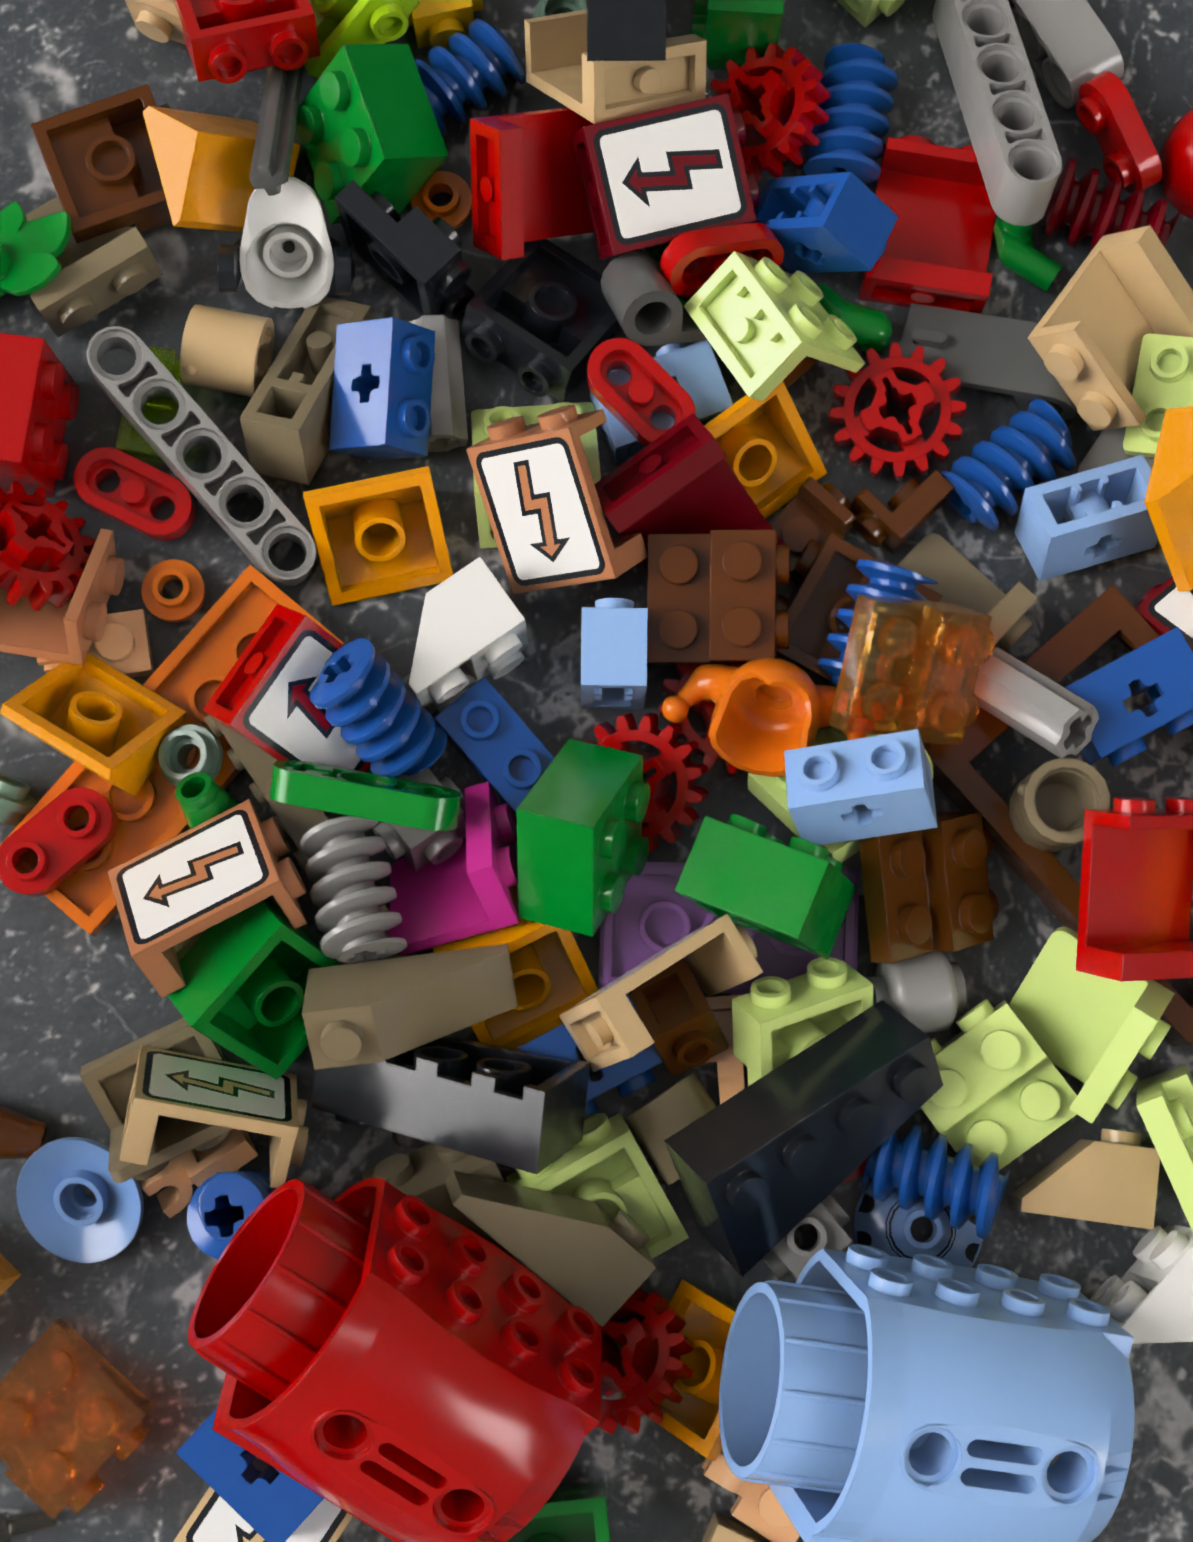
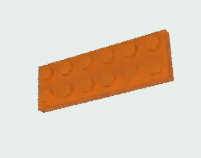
[0,564,345,937]

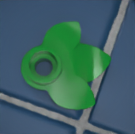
[0,201,71,297]

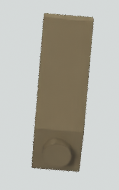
[240,296,372,485]
[302,943,518,1070]
[444,1170,657,1327]

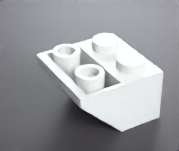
[409,557,529,714]
[1090,1223,1193,1344]

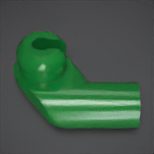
[993,216,1062,292]
[817,283,893,353]

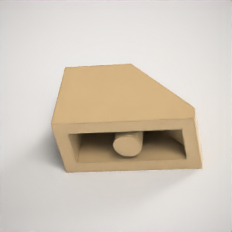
[1008,1128,1160,1230]

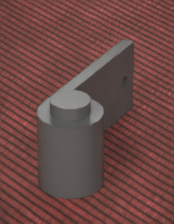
[601,251,707,346]
[895,303,1077,420]

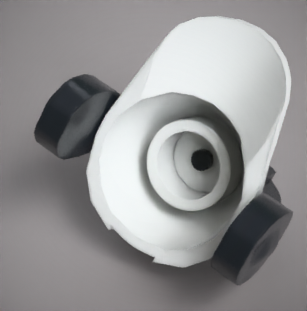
[216,177,356,309]

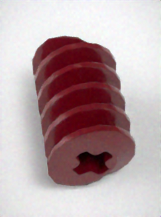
[1044,157,1181,252]

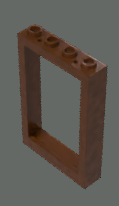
[925,585,1193,1046]

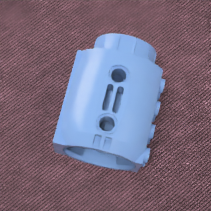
[719,1244,1135,1542]

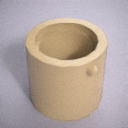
[180,304,275,397]

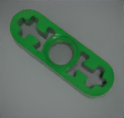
[270,760,461,831]

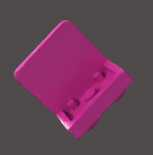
[389,781,519,955]

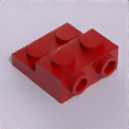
[174,0,321,84]

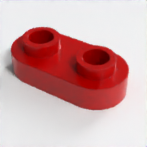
[1076,71,1162,194]
[660,223,784,297]
[587,338,696,447]
[73,447,196,542]
[0,787,117,897]

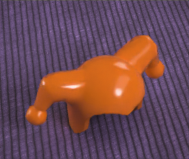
[662,658,866,777]

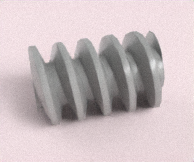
[300,816,408,964]

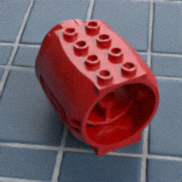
[188,1177,602,1542]

